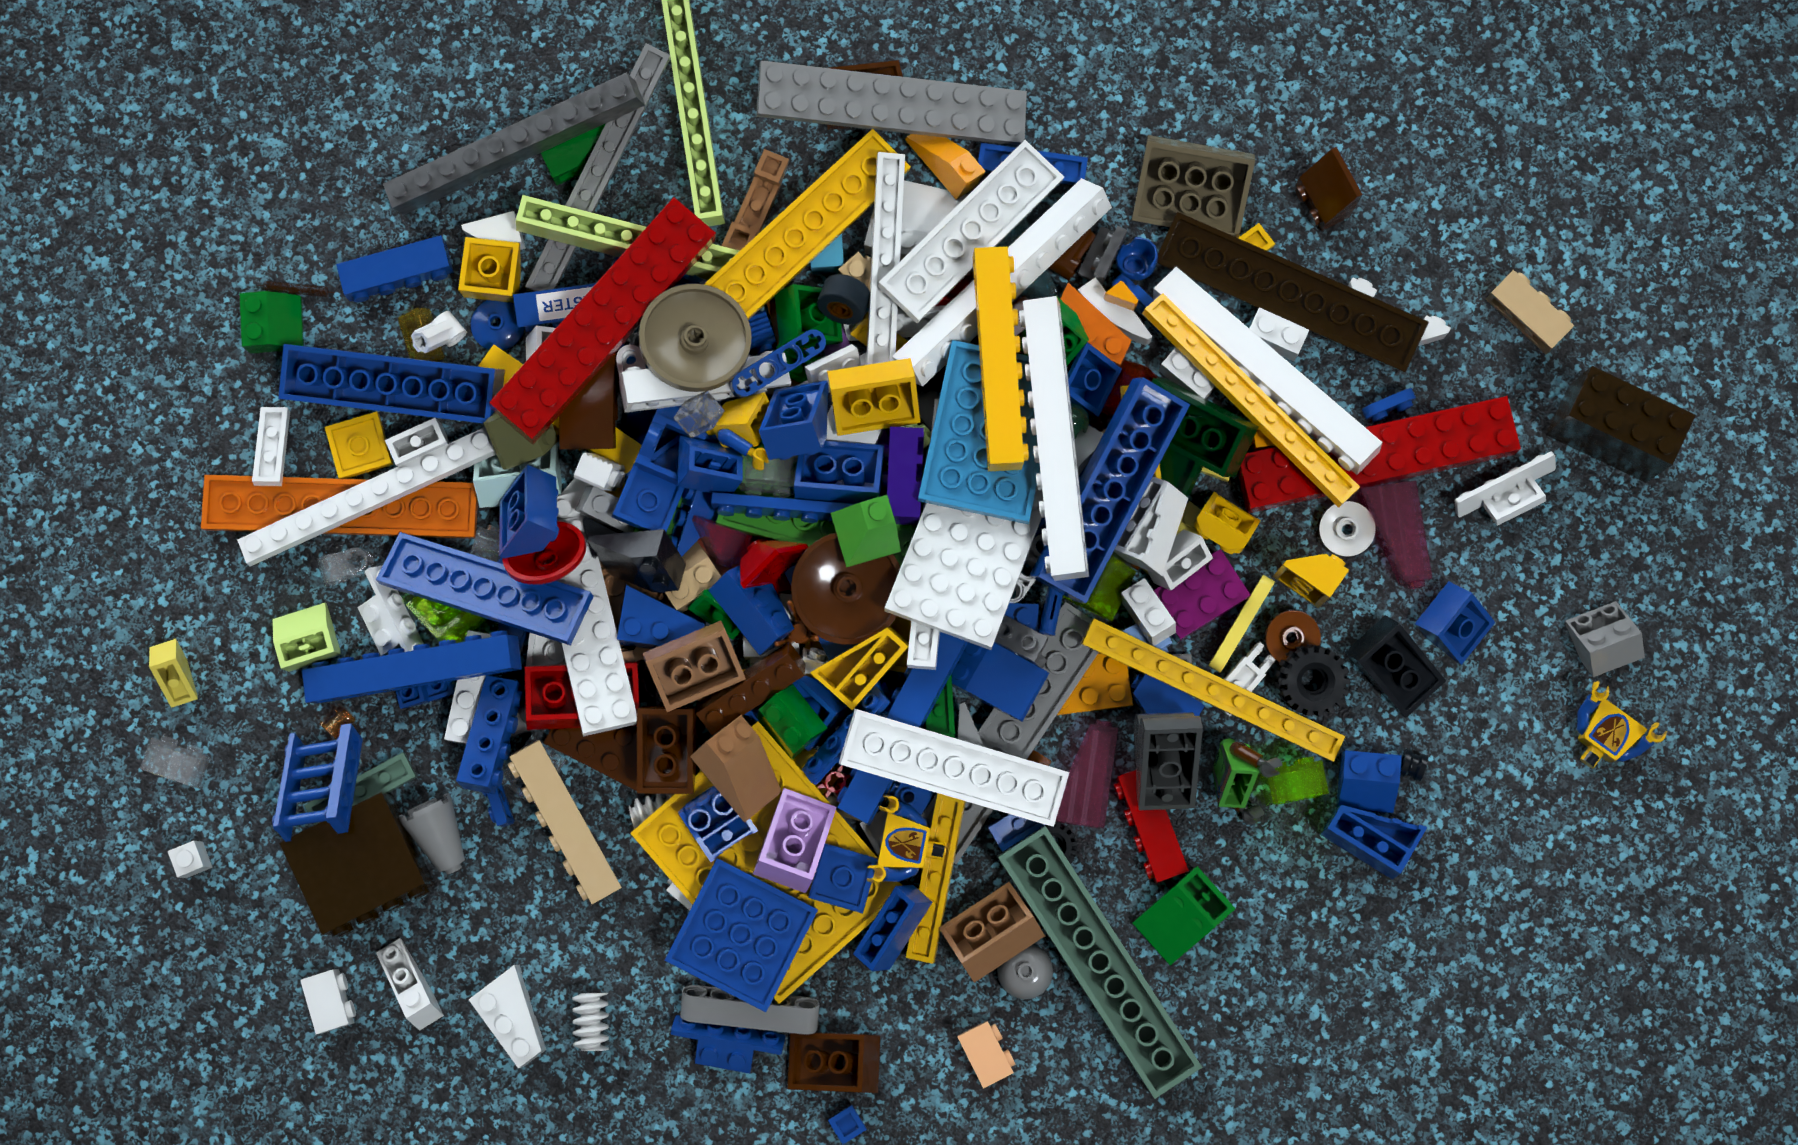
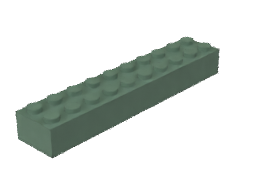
[997,826,1203,1099]

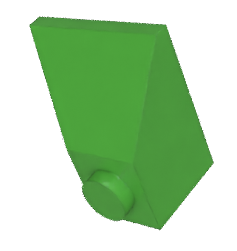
[830,495,901,568]

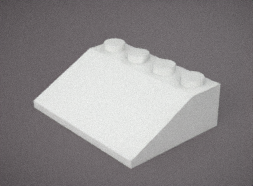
[864,180,972,276]

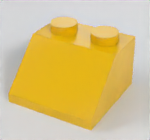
[458,237,521,303]

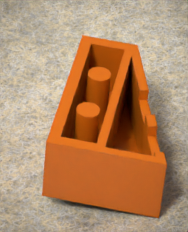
[1060,283,1132,367]

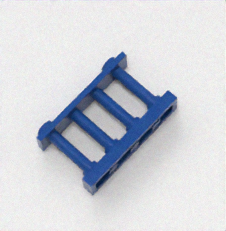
[272,723,363,842]

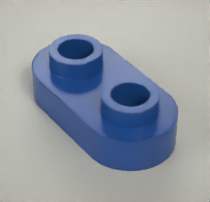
[1362,388,1416,423]

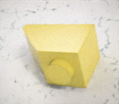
[149,639,198,708]

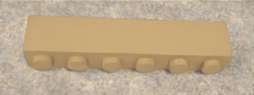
[507,740,622,904]

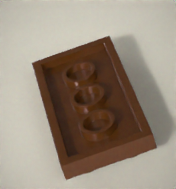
[544,726,643,794]

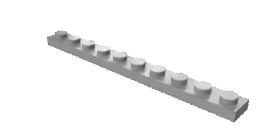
[525,43,671,291]

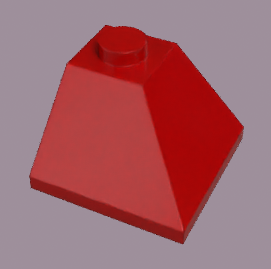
[740,540,808,588]

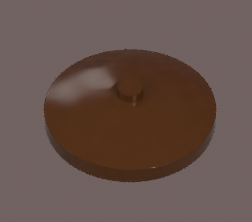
[791,533,900,645]

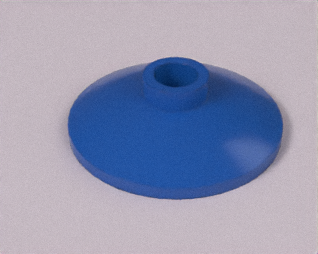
[471,300,525,351]

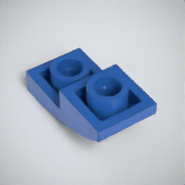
[396,681,456,709]

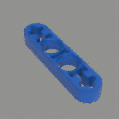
[729,329,826,398]

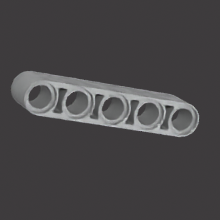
[680,985,820,1034]

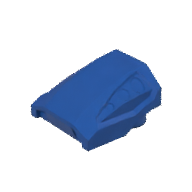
[678,786,758,862]

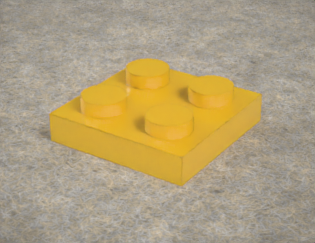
[325,411,393,479]

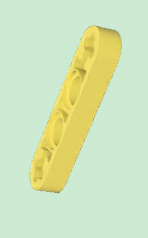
[1208,575,1275,673]

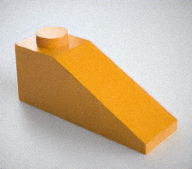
[905,134,986,200]

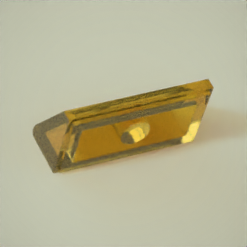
[398,308,444,362]

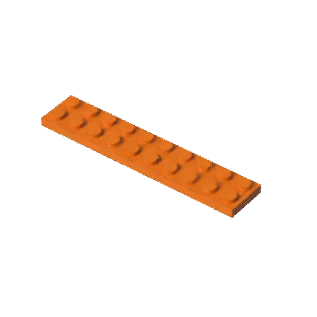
[201,475,478,539]

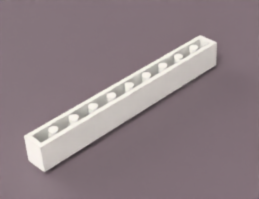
[892,178,1112,387]
[1153,267,1383,475]
[1019,296,1089,581]

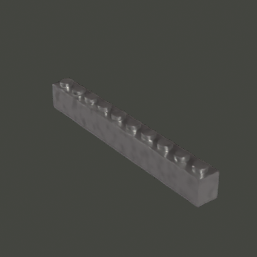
[383,72,645,215]

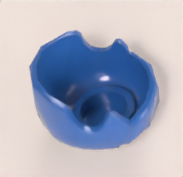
[1115,237,1158,281]

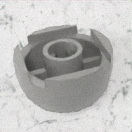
[997,944,1053,1000]

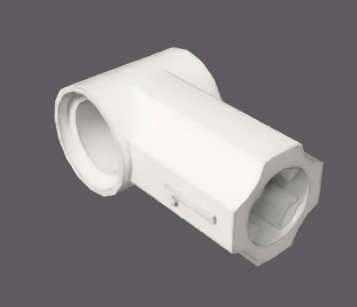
[411,311,467,353]

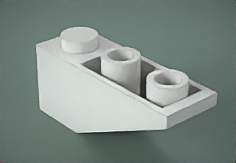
[376,938,444,1030]

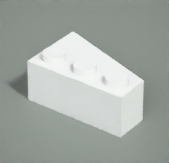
[1114,476,1188,576]
[469,965,546,1068]

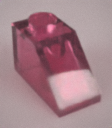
[692,515,753,568]

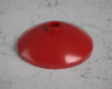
[503,521,586,585]

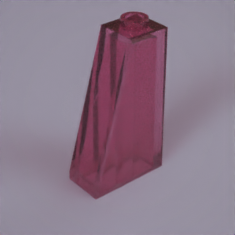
[1357,481,1432,589]
[1055,720,1118,829]

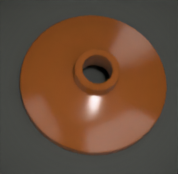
[1265,610,1321,662]

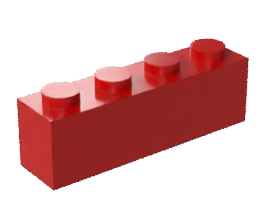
[1113,770,1189,883]

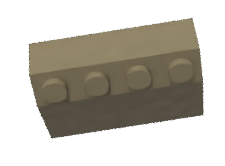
[1132,135,1255,238]

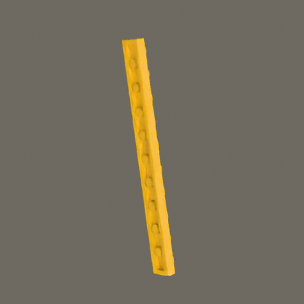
[1142,293,1360,508]
[1081,618,1345,762]

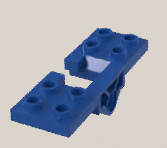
[612,401,720,532]

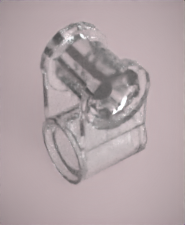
[317,547,374,586]

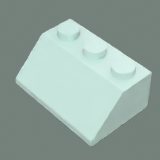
[473,443,562,508]

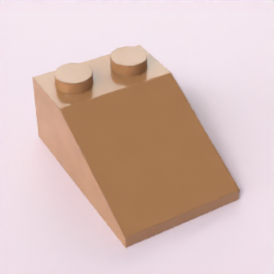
[690,715,782,823]

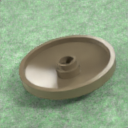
[639,284,751,392]

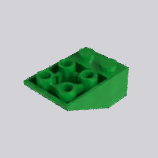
[1132,866,1236,965]

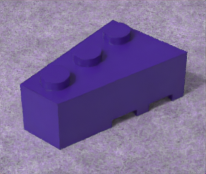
[882,427,924,525]

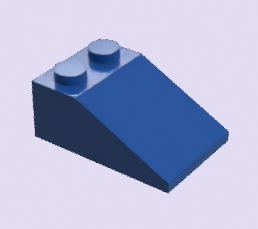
[759,380,829,460]
[951,642,1049,722]

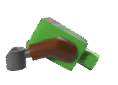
[1213,738,1282,825]

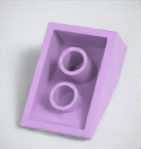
[753,788,837,893]

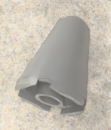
[398,793,465,875]

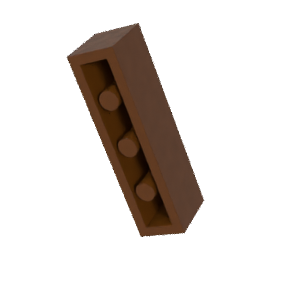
[696,642,805,735]

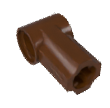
[1049,229,1096,281]

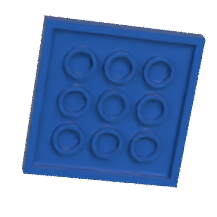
[664,858,818,1012]

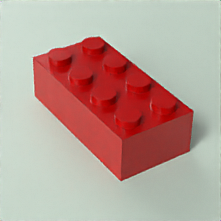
[525,663,639,730]

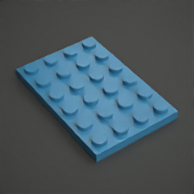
[918,340,1040,524]

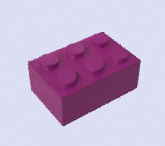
[1153,549,1251,643]

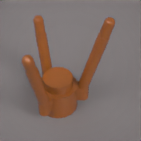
[774,600,819,646]

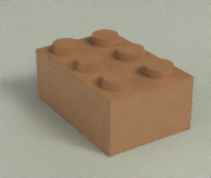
[643,621,746,712]
[939,881,1045,983]

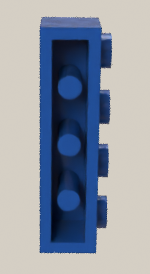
[456,675,525,795]

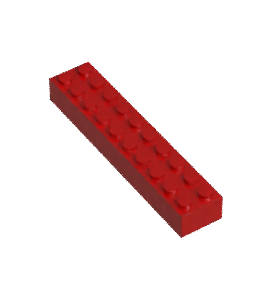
[489,197,716,444]
[1237,396,1521,513]

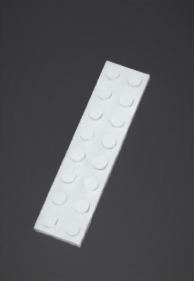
[877,140,1064,324]
[557,515,637,736]
[838,709,1070,827]

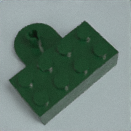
[1152,378,1259,497]

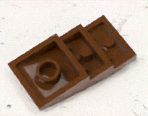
[559,350,620,449]

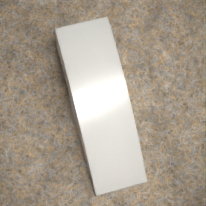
[1078,277,1152,346]

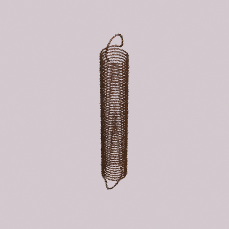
[256,281,335,297]

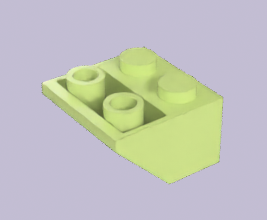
[273,603,342,672]

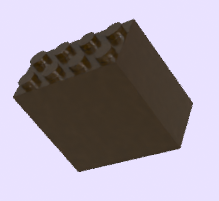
[1546,366,1696,483]
[279,792,435,938]

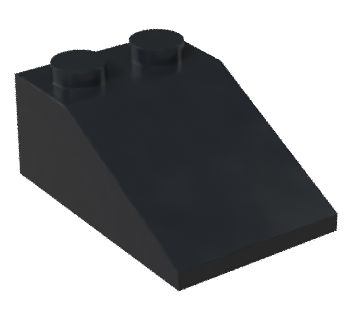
[588,529,686,593]
[1345,615,1446,718]

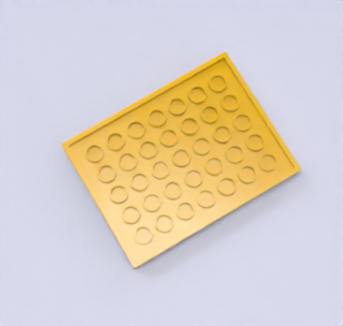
[630,721,902,1004]

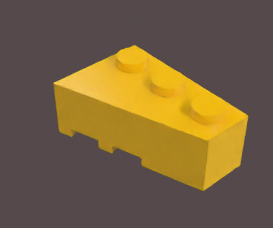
[810,626,909,710]

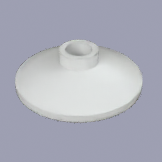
[1319,501,1375,557]

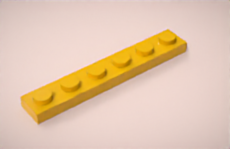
[906,793,966,964]

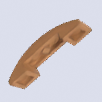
[721,149,789,251]

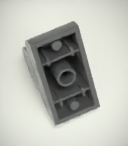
[1134,712,1203,810]

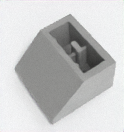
[1565,601,1645,677]

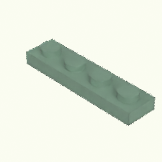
[304,752,418,825]

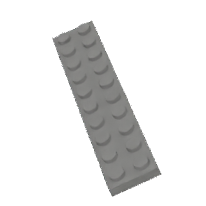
[756,61,1027,146]
[922,602,1099,865]

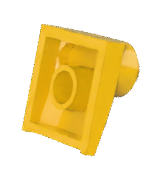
[1194,491,1261,554]

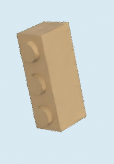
[1486,270,1574,354]

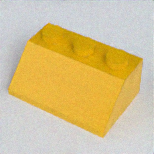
[827,358,921,436]
[1273,554,1349,608]

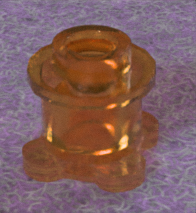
[319,709,357,739]

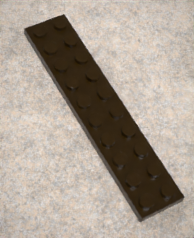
[1157,212,1429,373]

